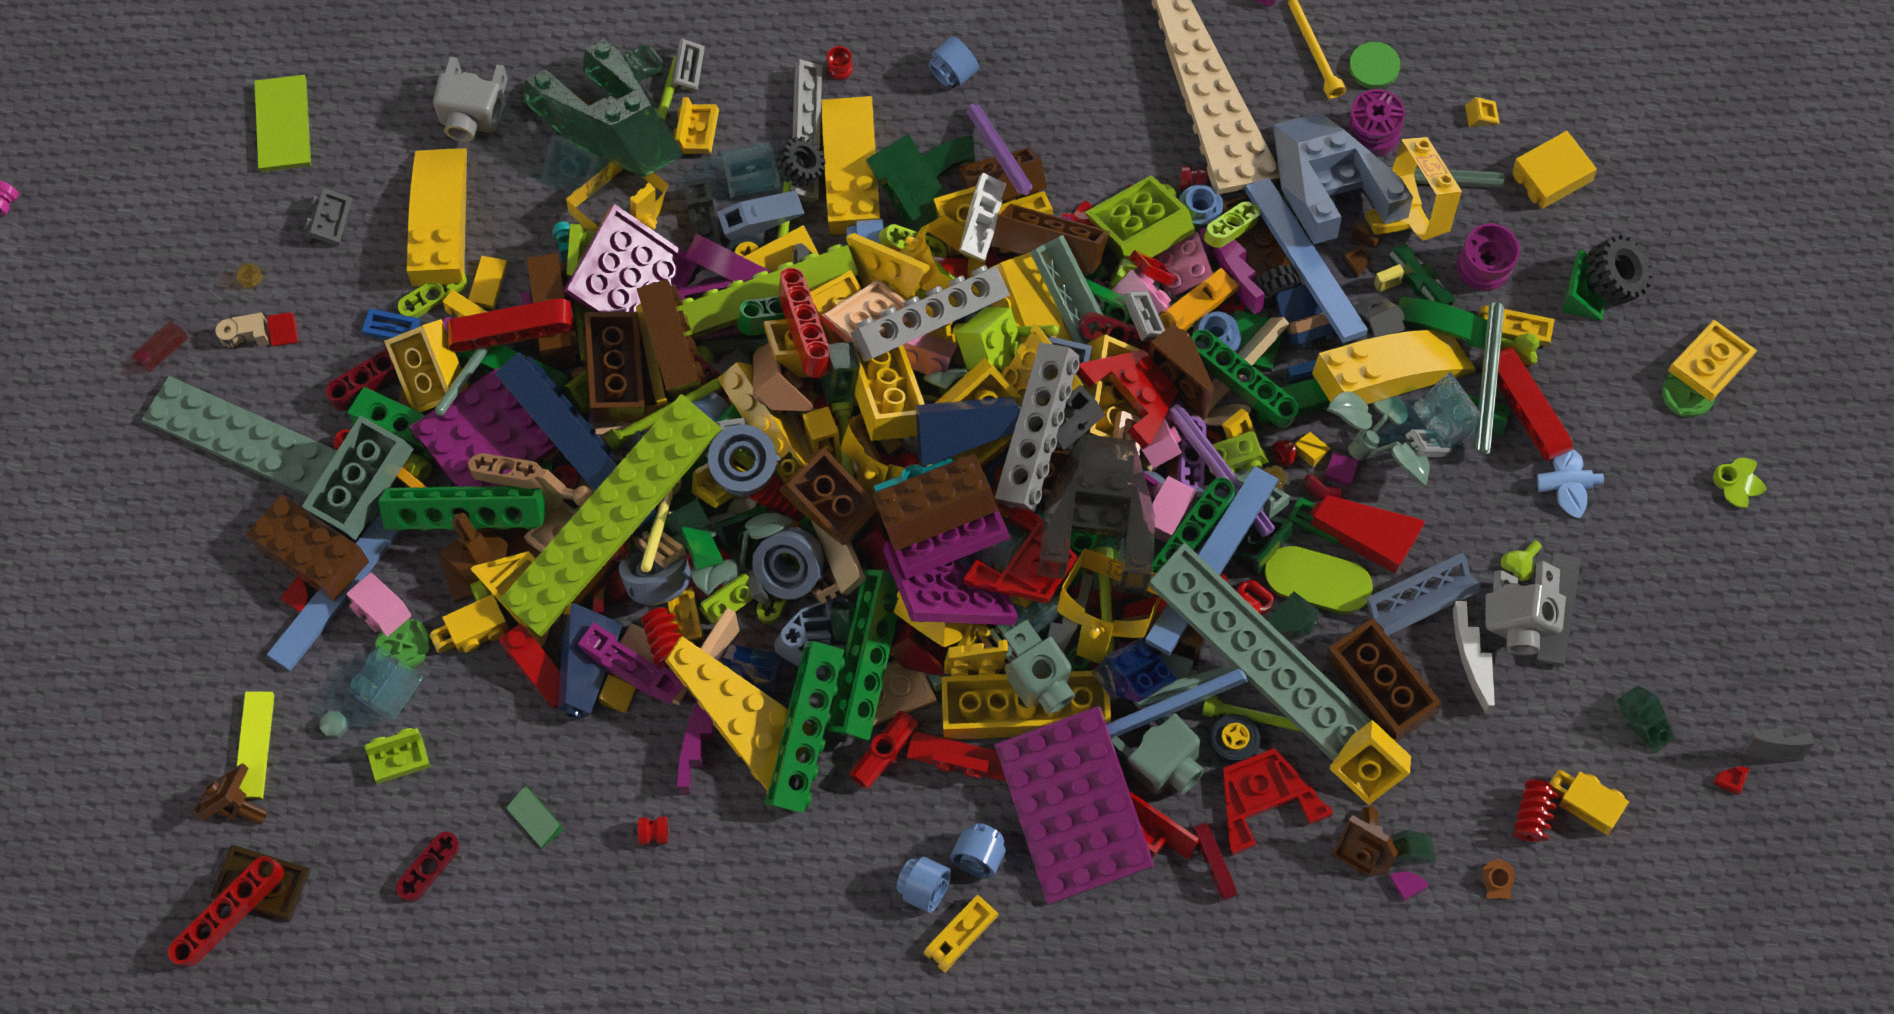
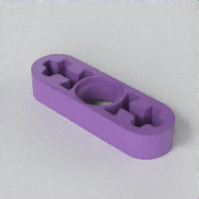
[1177,416,1206,490]

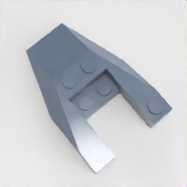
[1273,112,1413,244]

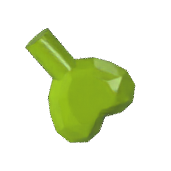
[1500,333,1540,366]
[1500,540,1542,581]

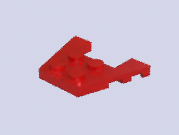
[1076,350,1179,450]
[963,508,1078,604]
[1222,748,1333,856]

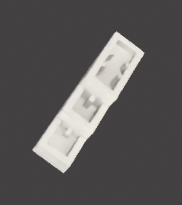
[959,173,1006,262]
[1453,601,1495,714]

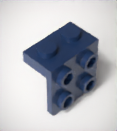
[1275,284,1339,348]

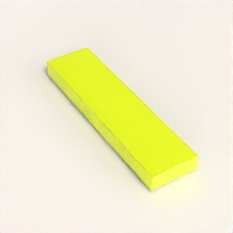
[237,692,274,800]

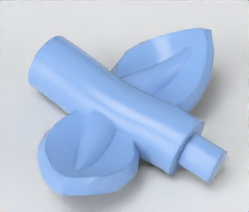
[1537,450,1604,518]

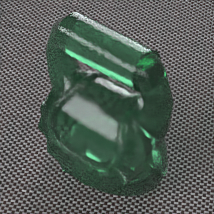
[617,45,665,83]

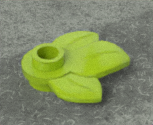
[1713,458,1767,508]

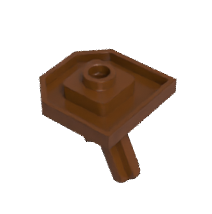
[440,513,509,580]
[192,763,268,824]
[1332,805,1398,877]

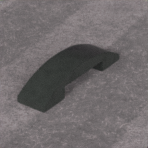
[683,178,722,271]

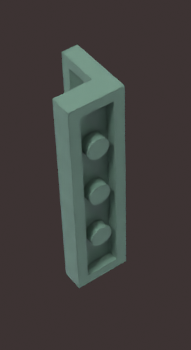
[1030,235,1107,344]

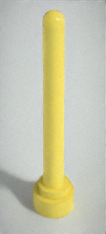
[641,477,683,572]

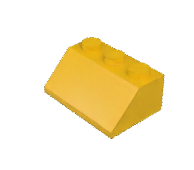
[384,319,469,413]
[935,357,1023,457]

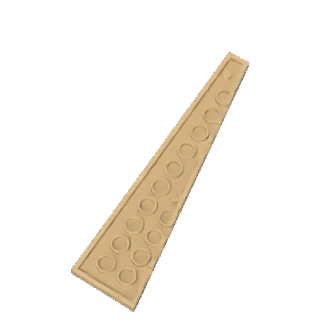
[1151,0,1280,194]

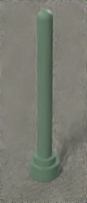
[435,347,491,416]

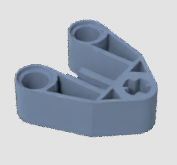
[774,595,852,678]

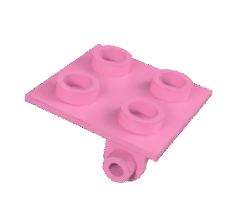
[1153,232,1213,296]

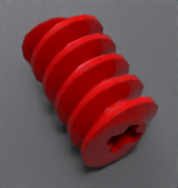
[749,474,804,521]
[641,607,682,669]
[1512,779,1559,842]

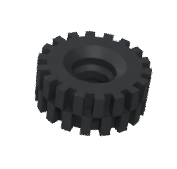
[1586,234,1653,305]

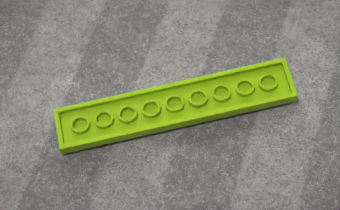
[500,394,723,636]

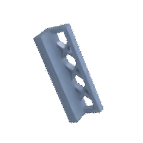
[1366,553,1481,636]

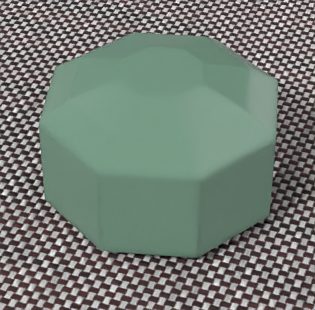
[320,711,348,739]

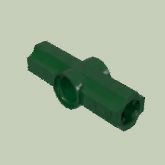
[1387,243,1456,306]

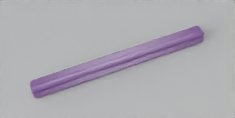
[967,103,1032,196]
[1168,404,1275,537]

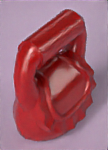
[1235,580,1274,615]

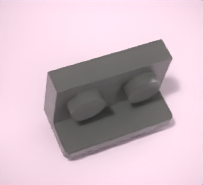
[303,187,352,246]

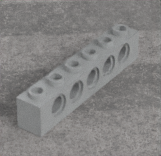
[851,265,1010,362]
[995,343,1079,512]

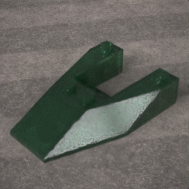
[524,39,683,177]

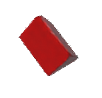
[267,312,298,347]

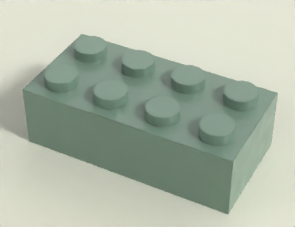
[302,416,413,540]

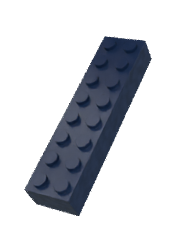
[495,352,659,537]

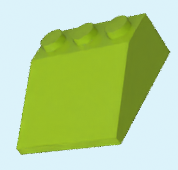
[1086,175,1196,263]

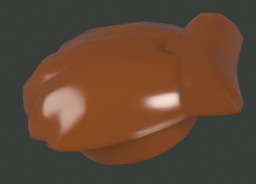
[1482,858,1515,900]

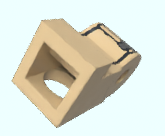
[215,312,269,348]

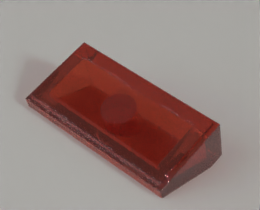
[131,321,188,373]

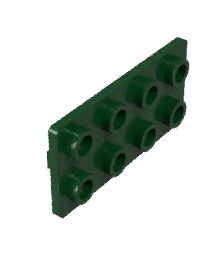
[866,134,947,239]

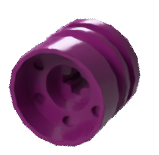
[1347,89,1405,157]
[1456,223,1520,292]

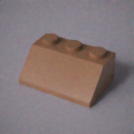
[753,342,814,411]

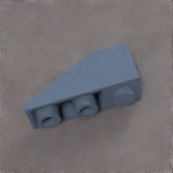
[717,190,804,241]

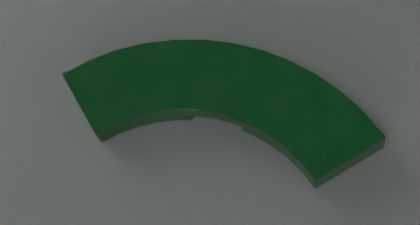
[923,136,975,179]

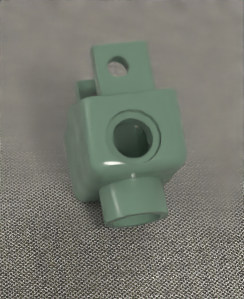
[1003,620,1075,715]
[1112,704,1204,795]

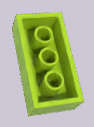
[955,307,1022,373]

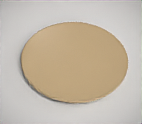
[1203,404,1251,426]

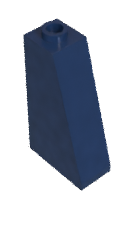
[915,397,1021,466]
[558,603,623,720]

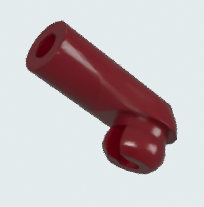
[1303,474,1341,501]

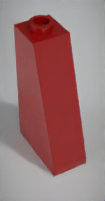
[1310,495,1425,574]

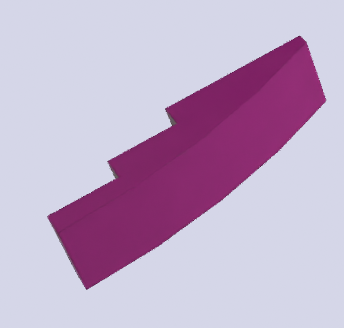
[1209,221,1265,314]
[677,701,714,795]

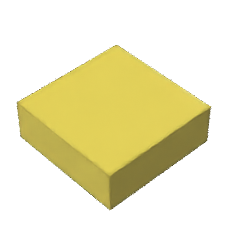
[1374,264,1404,292]

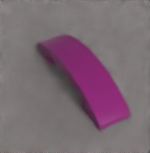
[685,234,772,283]
[578,622,684,704]

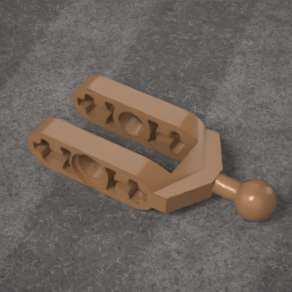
[468,453,594,512]

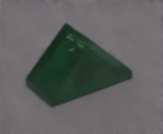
[1390,830,1436,868]

